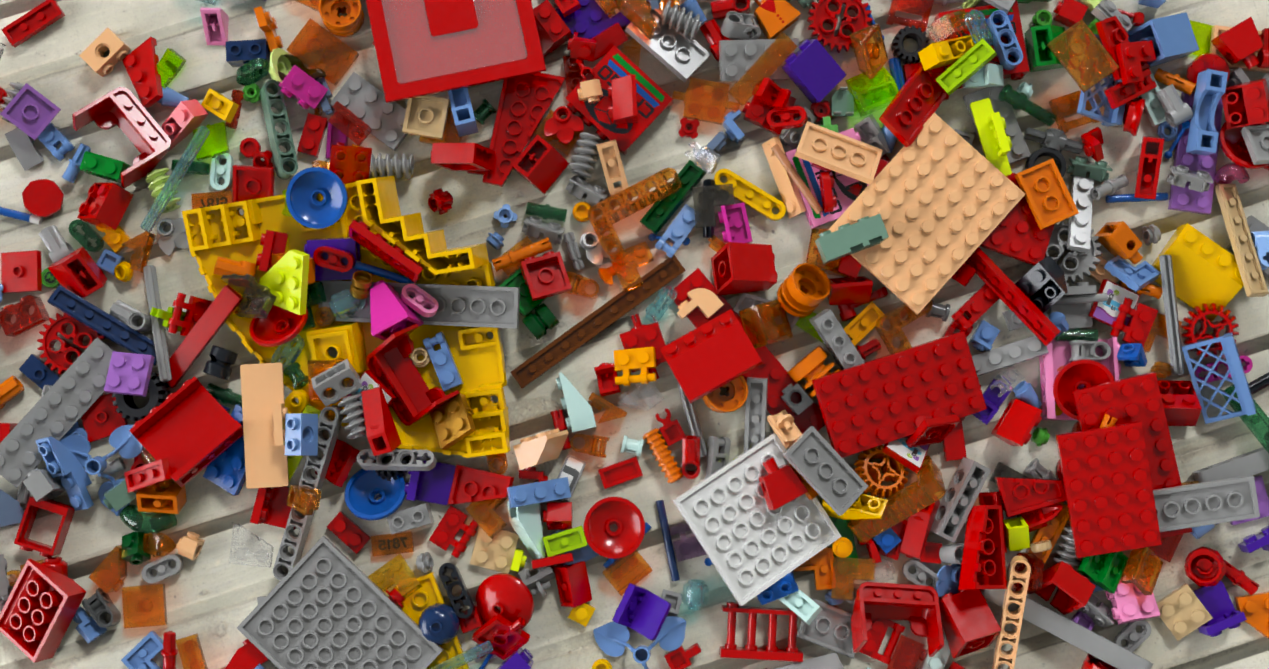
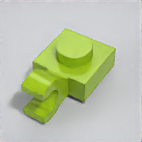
[150,307,186,332]

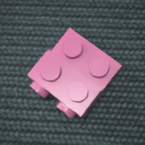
[1105,575,1160,625]

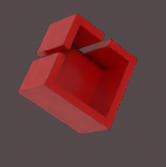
[1032,561,1096,615]

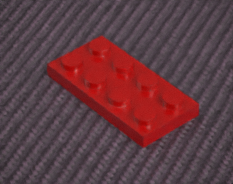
[879,63,947,147]
[348,220,423,283]

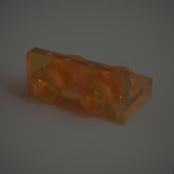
[1121,547,1163,596]

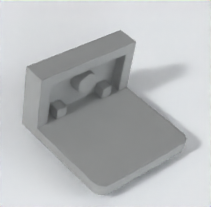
[1050,282,1097,329]

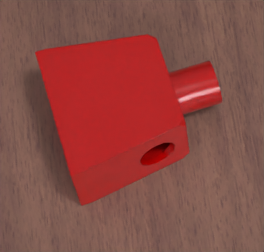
[1211,17,1263,70]
[759,457,808,510]

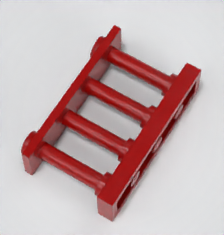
[719,602,803,662]

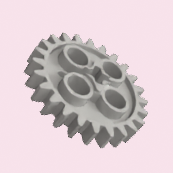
[1044,221,1102,284]

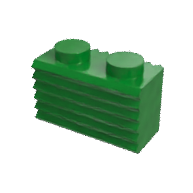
[80,151,131,183]

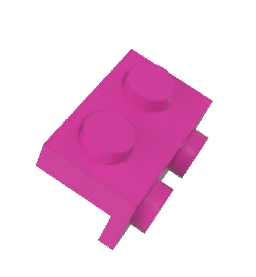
[278,65,328,110]
[718,202,753,243]

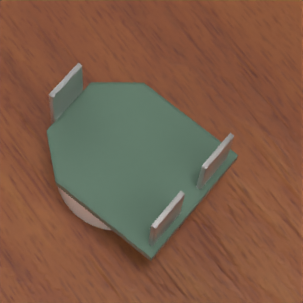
[831,87,854,116]

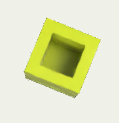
[1004,517,1030,551]

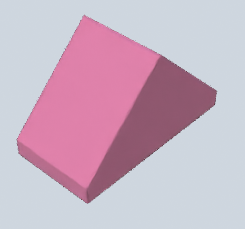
[200,8,229,46]

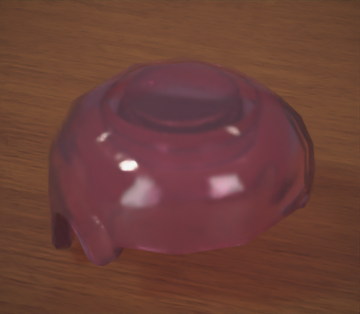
[1215,163,1250,185]

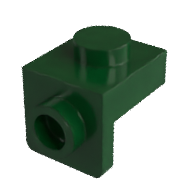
[121,530,151,565]

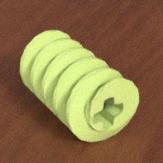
[145,168,181,213]

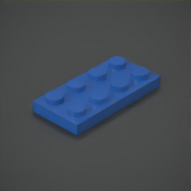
[203,404,246,496]

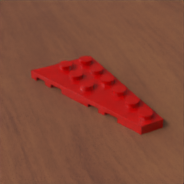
[482,72,566,187]

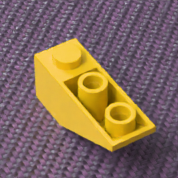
[918,33,980,71]
[822,494,888,520]

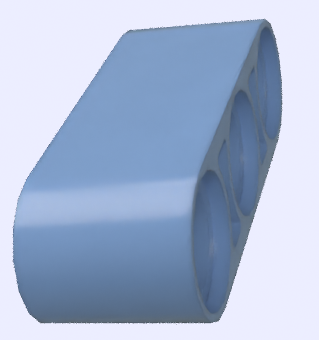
[985,10,1023,70]

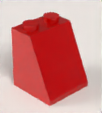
[711,242,778,296]
[939,590,1001,659]

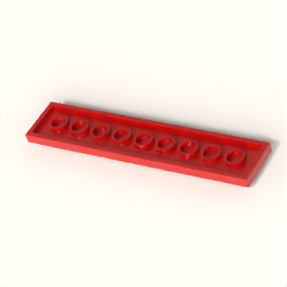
[667,268,825,434]

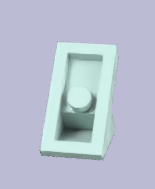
[963,63,1004,88]

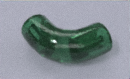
[120,504,177,534]

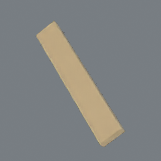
[1214,184,1269,297]

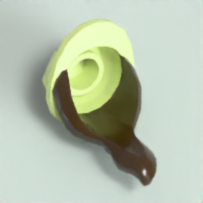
[268,48,326,83]

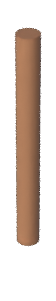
[771,144,823,214]

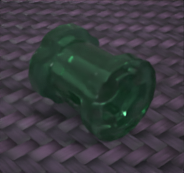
[473,99,497,125]
[283,362,310,390]

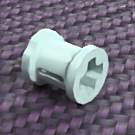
[620,435,644,457]

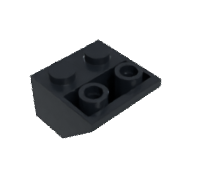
[1015,256,1068,314]

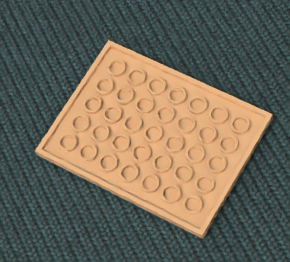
[827,113,1025,314]

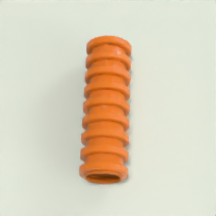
[643,428,683,483]

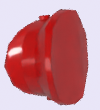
[1123,98,1145,136]
[22,179,64,218]
[1184,546,1226,586]

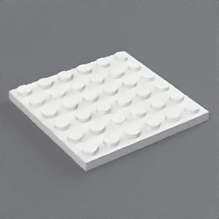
[673,433,842,606]

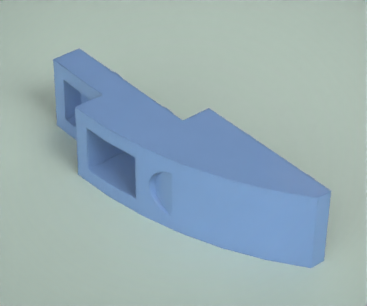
[35,436,94,511]

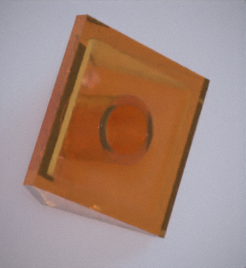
[850,23,888,79]

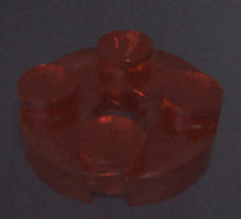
[1008,552,1044,594]

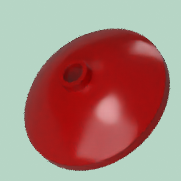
[1218,122,1269,169]
[249,303,308,347]
[1053,359,1115,420]
[584,497,645,559]
[476,573,534,629]

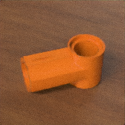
[213,256,258,285]
[0,375,25,410]

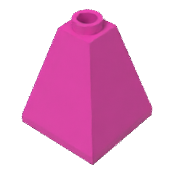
[370,280,424,340]

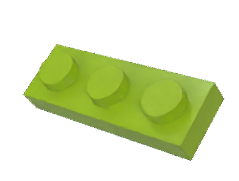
[935,38,997,96]

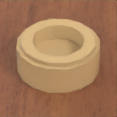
[1030,540,1052,553]

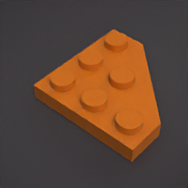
[1235,592,1269,639]

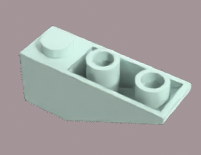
[556,372,597,433]
[507,501,546,559]

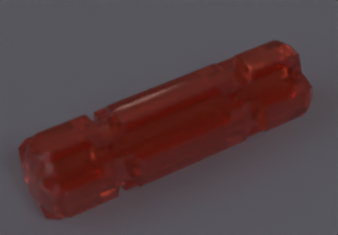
[225,90,244,129]

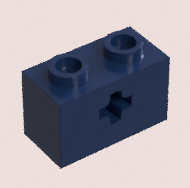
[226,39,271,67]

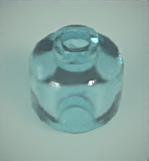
[328,289,361,319]
[682,579,709,610]

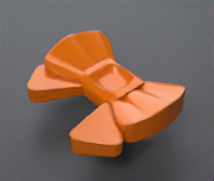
[598,259,628,286]

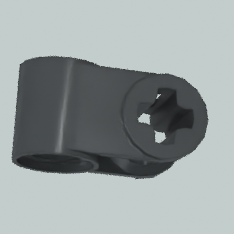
[82,588,121,628]

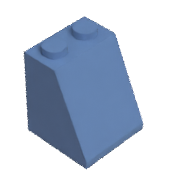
[1127,12,1199,68]

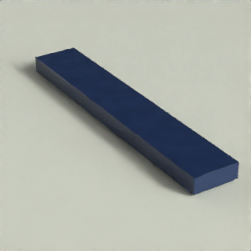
[47,285,157,366]

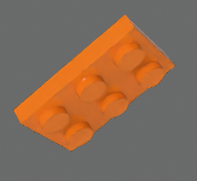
[1014,158,1079,230]

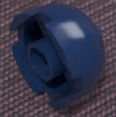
[418,603,460,645]

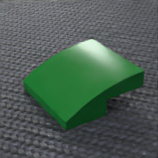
[1078,551,1129,594]

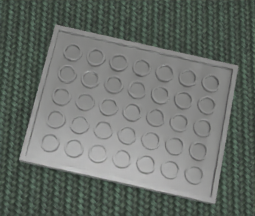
[237,536,444,669]

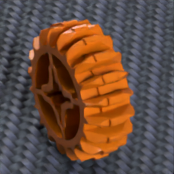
[853,445,909,499]

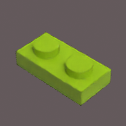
[542,526,587,557]

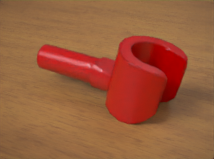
[1118,9,1145,26]
[576,59,595,81]

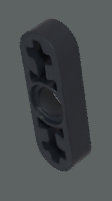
[439,563,475,619]

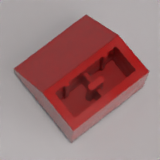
[1221,78,1269,129]
[512,134,569,194]
[77,183,134,230]
[48,246,107,298]
[1158,380,1202,426]
[991,399,1042,446]

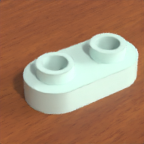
[210,151,234,192]

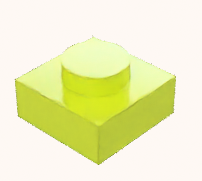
[510,549,527,572]

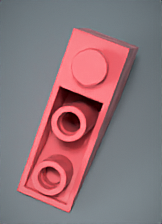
[161,99,208,152]

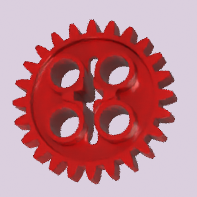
[807,0,873,53]
[37,313,106,374]

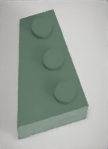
[815,214,889,264]

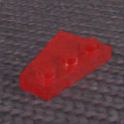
[995,477,1066,517]

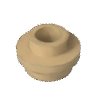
[410,347,431,368]

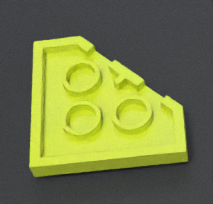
[258,249,310,315]

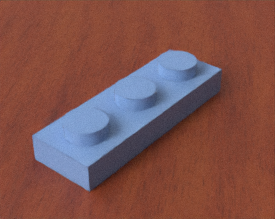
[507,477,571,508]

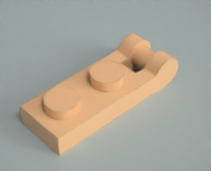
[596,139,630,198]

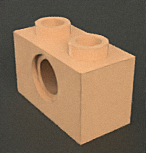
[79,28,131,77]

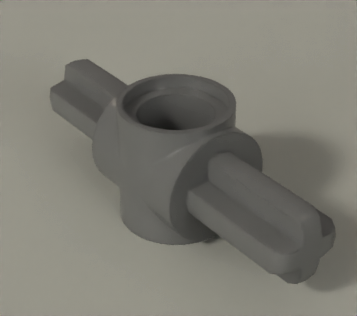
[1024,128,1083,154]

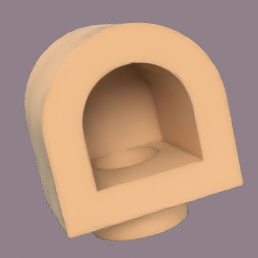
[577,79,603,103]
[176,531,205,560]

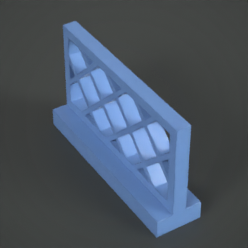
[1077,34,1126,127]
[1181,332,1256,424]

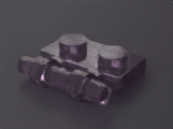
[669,522,706,562]

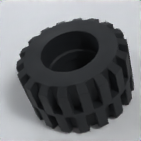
[112,372,170,421]

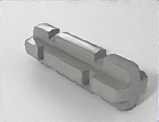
[563,232,585,271]

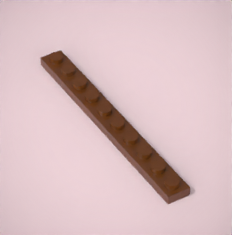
[510,255,686,389]

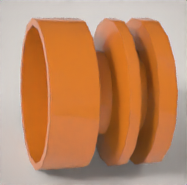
[318,0,364,37]
[777,263,831,317]
[787,345,841,398]
[702,375,748,413]

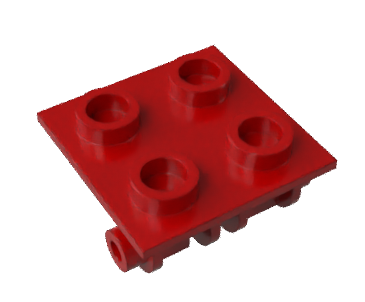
[329,142,372,184]

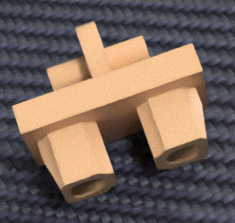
[767,410,802,449]

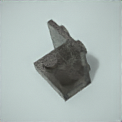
[221,274,276,318]

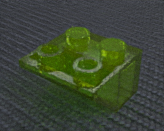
[845,65,899,117]

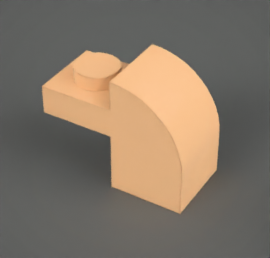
[677,288,724,320]

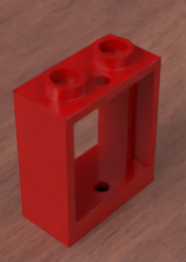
[431,143,496,171]
[14,496,75,558]

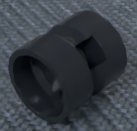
[203,345,238,380]

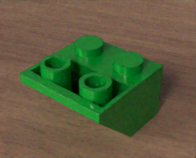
[1024,24,1071,72]

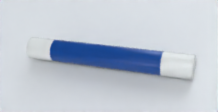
[0,207,43,225]

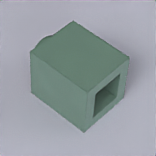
[103,479,136,512]

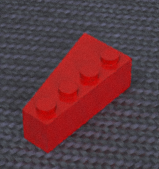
[958,505,1007,590]

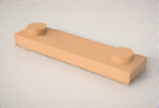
[761,136,806,219]

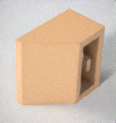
[513,428,569,470]

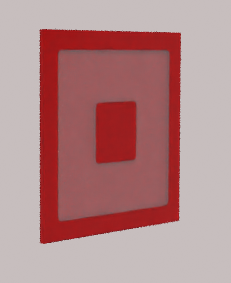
[366,0,546,103]

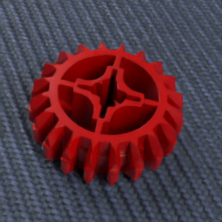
[1181,303,1239,358]

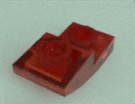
[563,56,584,95]

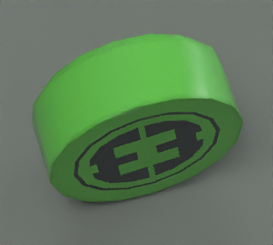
[41,268,60,288]

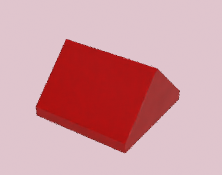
[828,276,873,305]

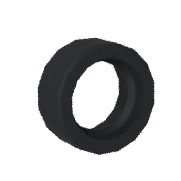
[1025,148,1066,178]

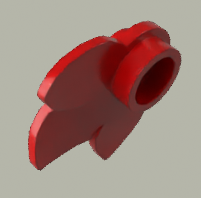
[544,106,584,145]

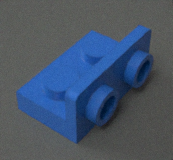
[757,571,799,605]

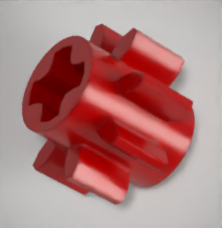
[428,188,453,215]

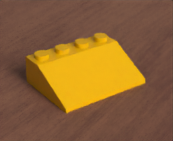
[1152,223,1244,321]

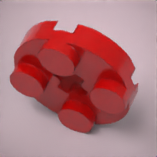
[1186,53,1230,90]

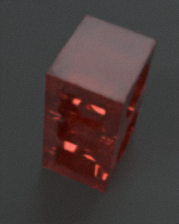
[0,295,50,337]

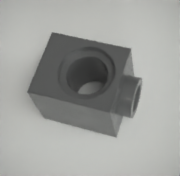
[781,383,813,416]

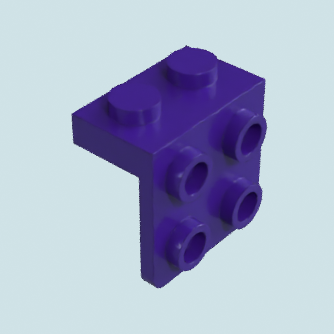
[404,458,456,505]
[1193,581,1247,637]
[612,583,671,641]

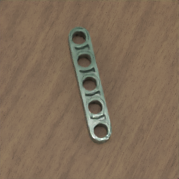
[259,80,298,180]

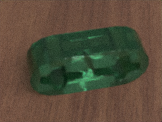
[236,58,269,86]
[171,160,210,175]
[68,219,104,252]

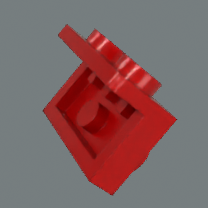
[256,230,288,272]
[315,439,360,487]

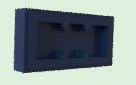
[19,354,61,390]

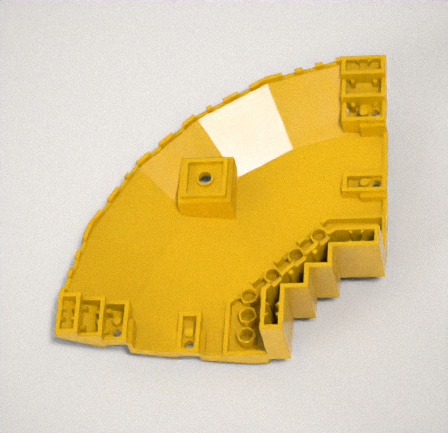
[182,176,510,458]

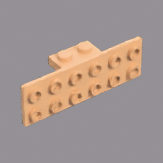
[240,362,289,489]

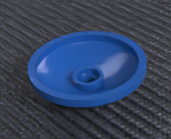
[286,167,348,229]
[345,469,406,520]

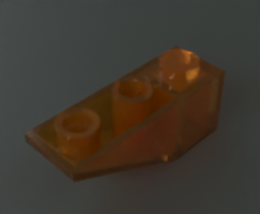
[615,0,657,39]

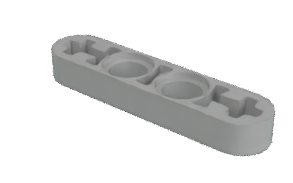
[357,449,437,471]

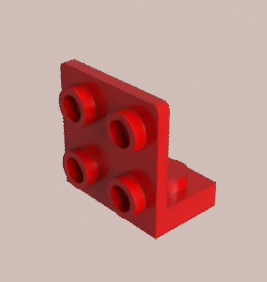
[250,486,301,530]

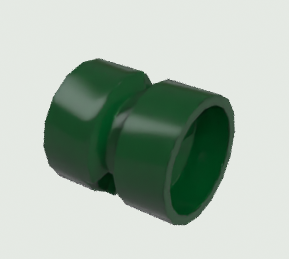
[522,303,560,340]

